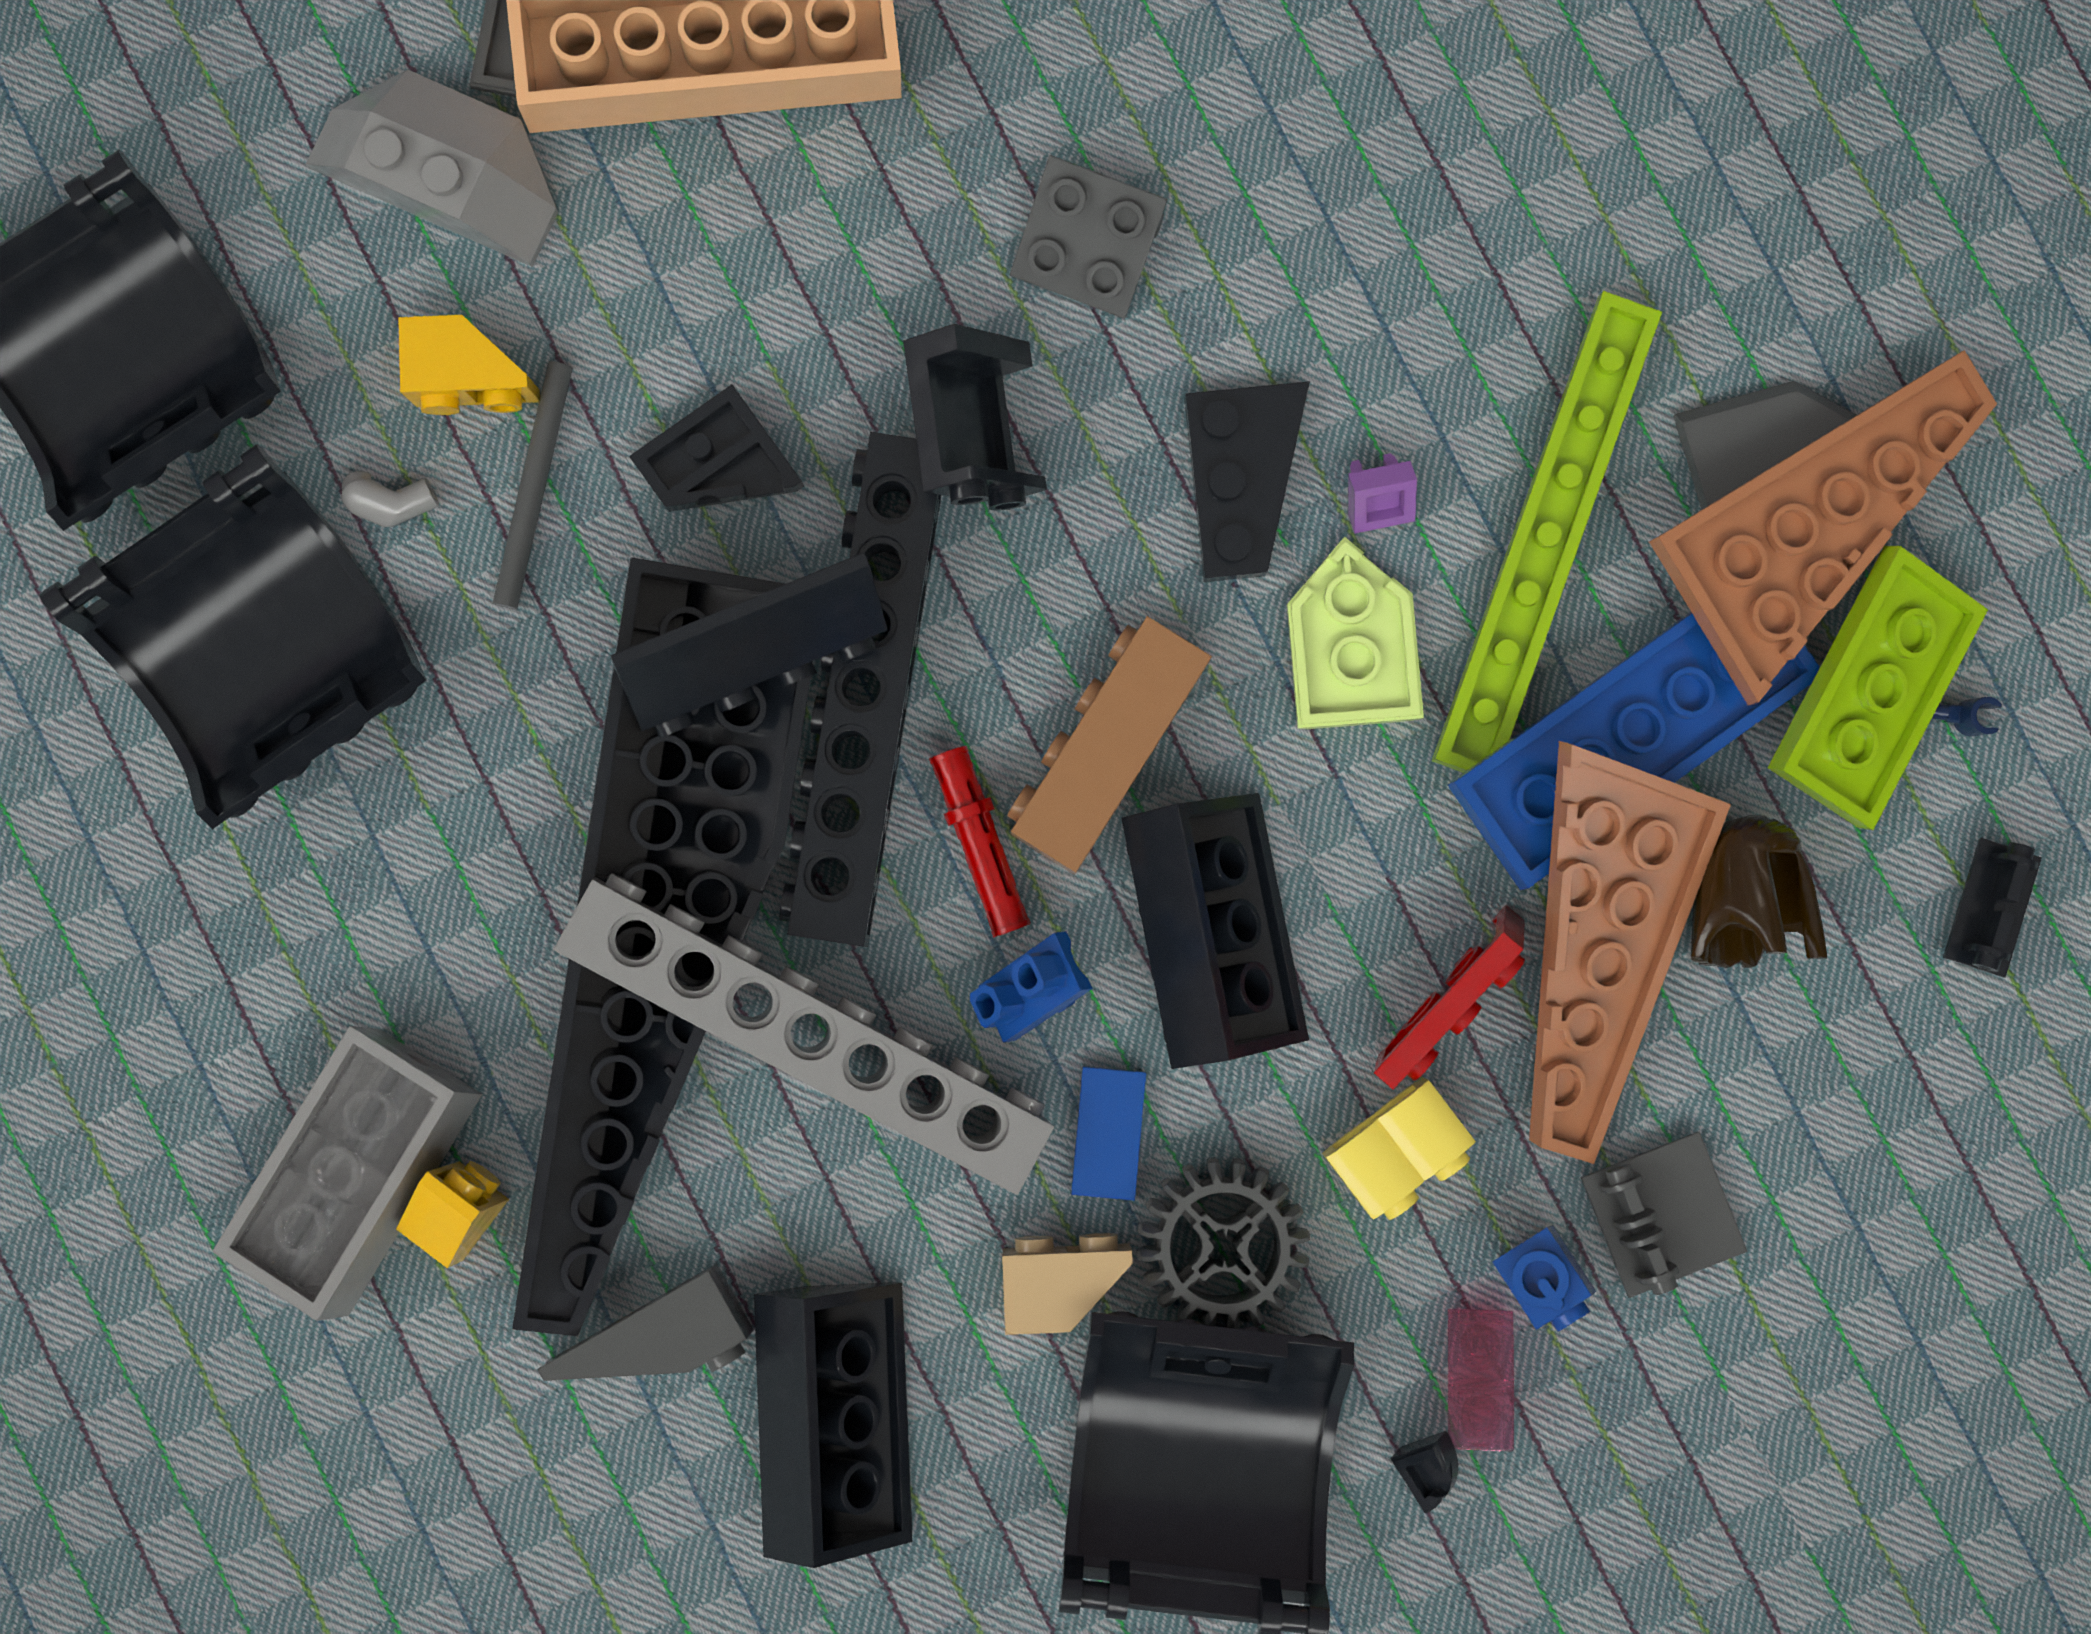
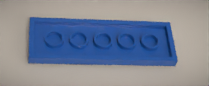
[1447,612,1820,890]

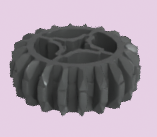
[1136,1157,1310,1329]

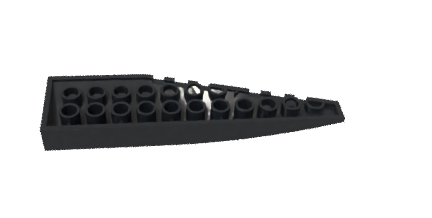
[512,557,811,1336]

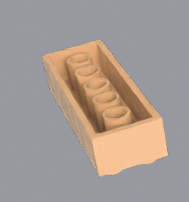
[506,0,902,133]

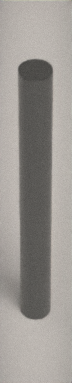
[492,361,573,610]

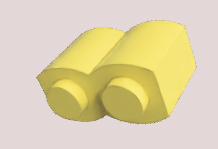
[1322,1077,1476,1220]

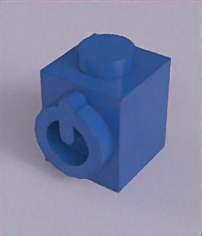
[1493,1225,1596,1332]

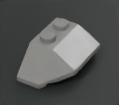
[306,69,558,267]

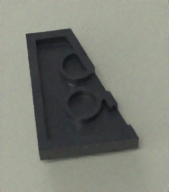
[1184,381,1310,582]

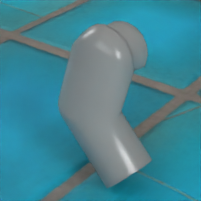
[341,471,439,527]

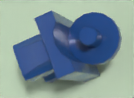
[970,931,1093,1043]

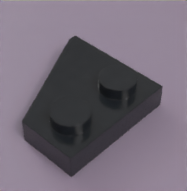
[629,384,804,512]

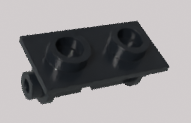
[1943,838,2042,978]

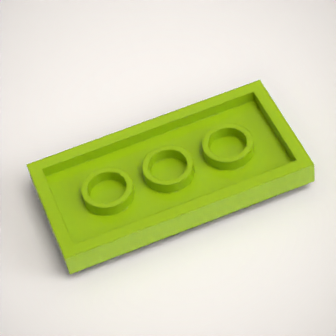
[1767,546,1988,830]

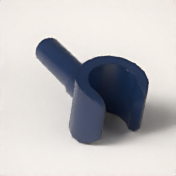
[1932,697,2002,737]

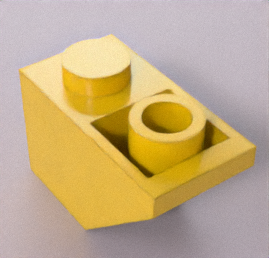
[398,315,540,415]
[396,1161,509,1268]

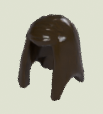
[1691,815,1827,968]

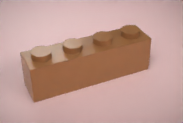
[1007,616,1212,875]

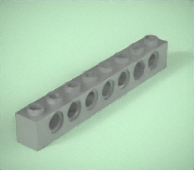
[553,873,1055,1196]

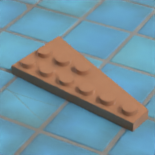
[1649,350,1997,706]
[1529,741,1731,1164]

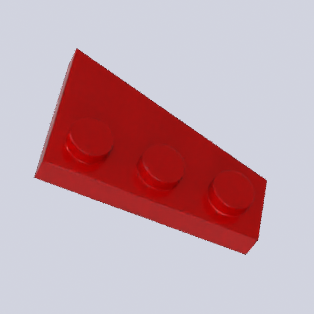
[1374,905,1525,1090]

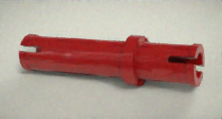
[929,745,1031,938]

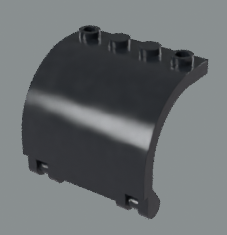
[0,149,281,531]
[39,444,427,830]
[1059,1311,1354,1634]

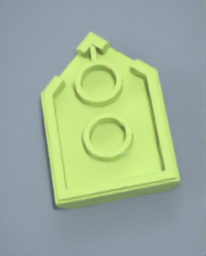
[1287,537,1424,729]

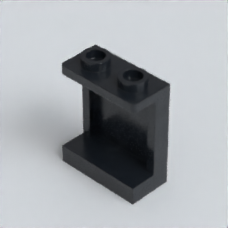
[903,324,1047,511]

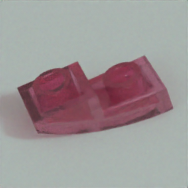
[1448,1309,1514,1452]

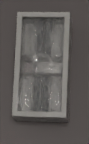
[212,1026,483,1321]

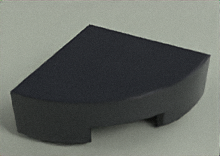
[1390,1431,1458,1513]

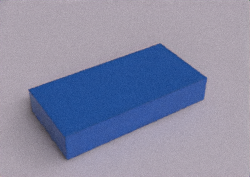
[1071,1066,1146,1201]

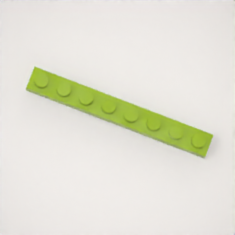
[1431,291,1662,773]

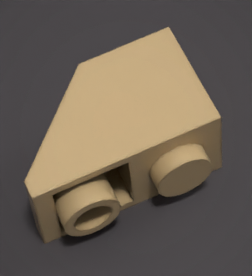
[1002,1233,1133,1335]

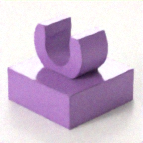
[1348,453,1417,534]

